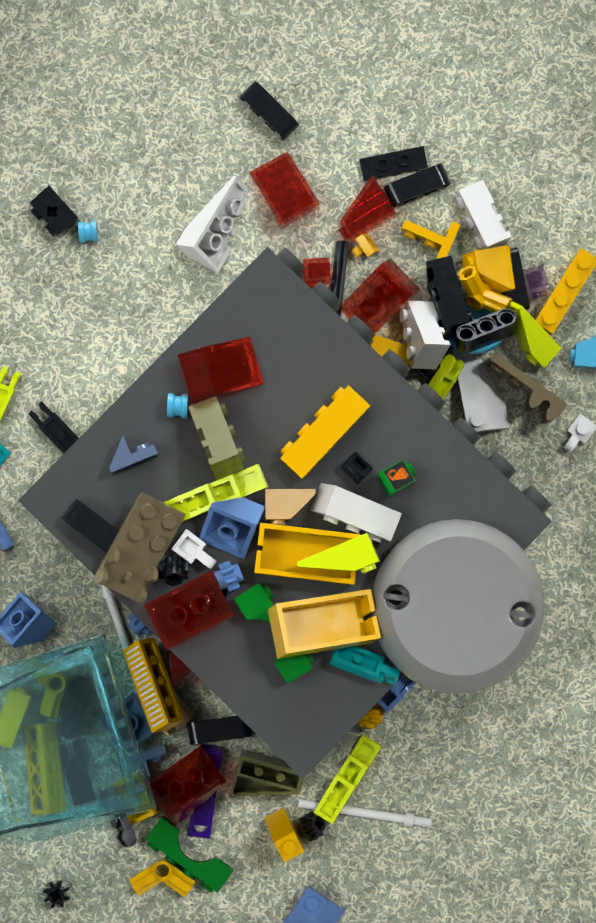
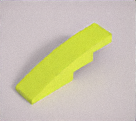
[163,464,268,522]
[314,734,382,824]

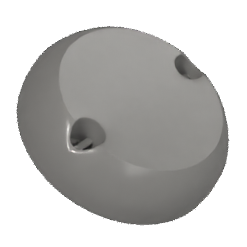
[371,519,544,693]

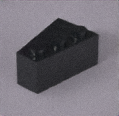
[426,255,473,339]

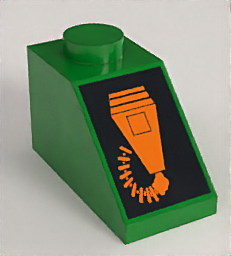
[376,459,417,497]

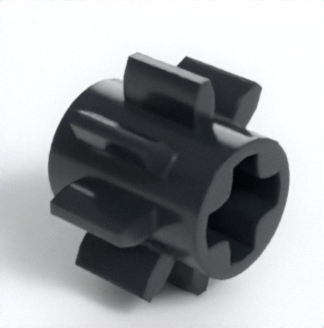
[159,555,189,586]
[297,812,325,842]
[43,880,71,909]

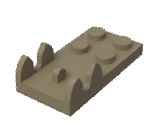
[487,352,568,424]
[93,492,186,603]

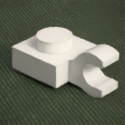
[563,414,596,453]
[172,529,217,569]

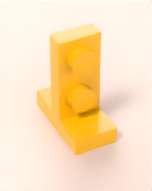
[401,220,460,259]

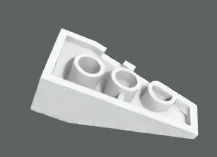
[452,348,510,433]

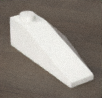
[176,176,248,273]

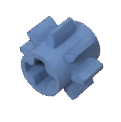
[214,561,244,592]
[127,613,151,636]

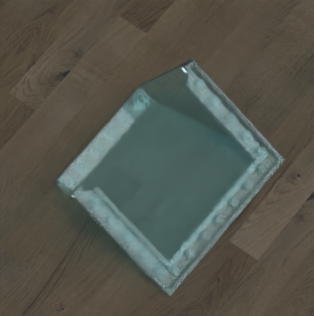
[0,634,157,843]

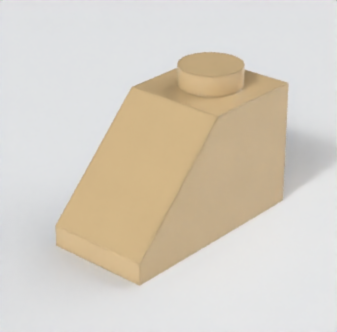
[265,489,316,525]

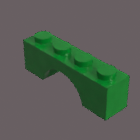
[234,583,315,684]
[146,816,234,893]

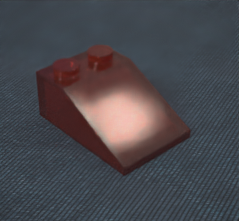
[249,151,319,229]
[342,258,421,334]
[178,336,264,405]
[144,571,234,650]
[146,746,226,827]

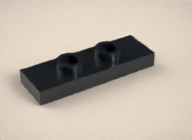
[359,146,428,181]

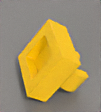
[351,233,380,258]

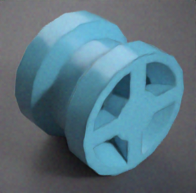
[78,220,98,244]
[167,393,189,419]

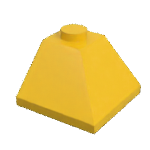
[462,245,515,294]

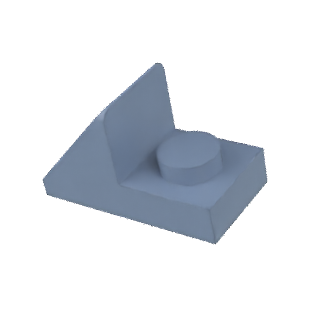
[109,436,159,474]
[122,744,168,777]

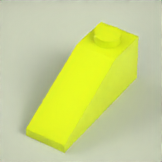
[509,301,562,368]
[297,533,380,574]

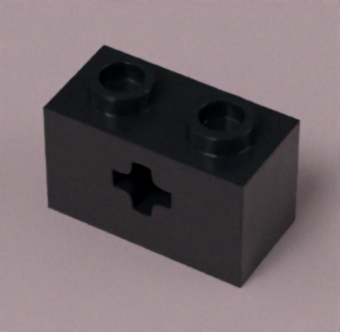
[29,186,80,238]

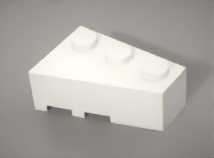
[456,180,512,250]
[400,301,450,369]
[310,483,402,543]

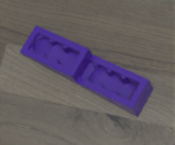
[188,744,223,839]

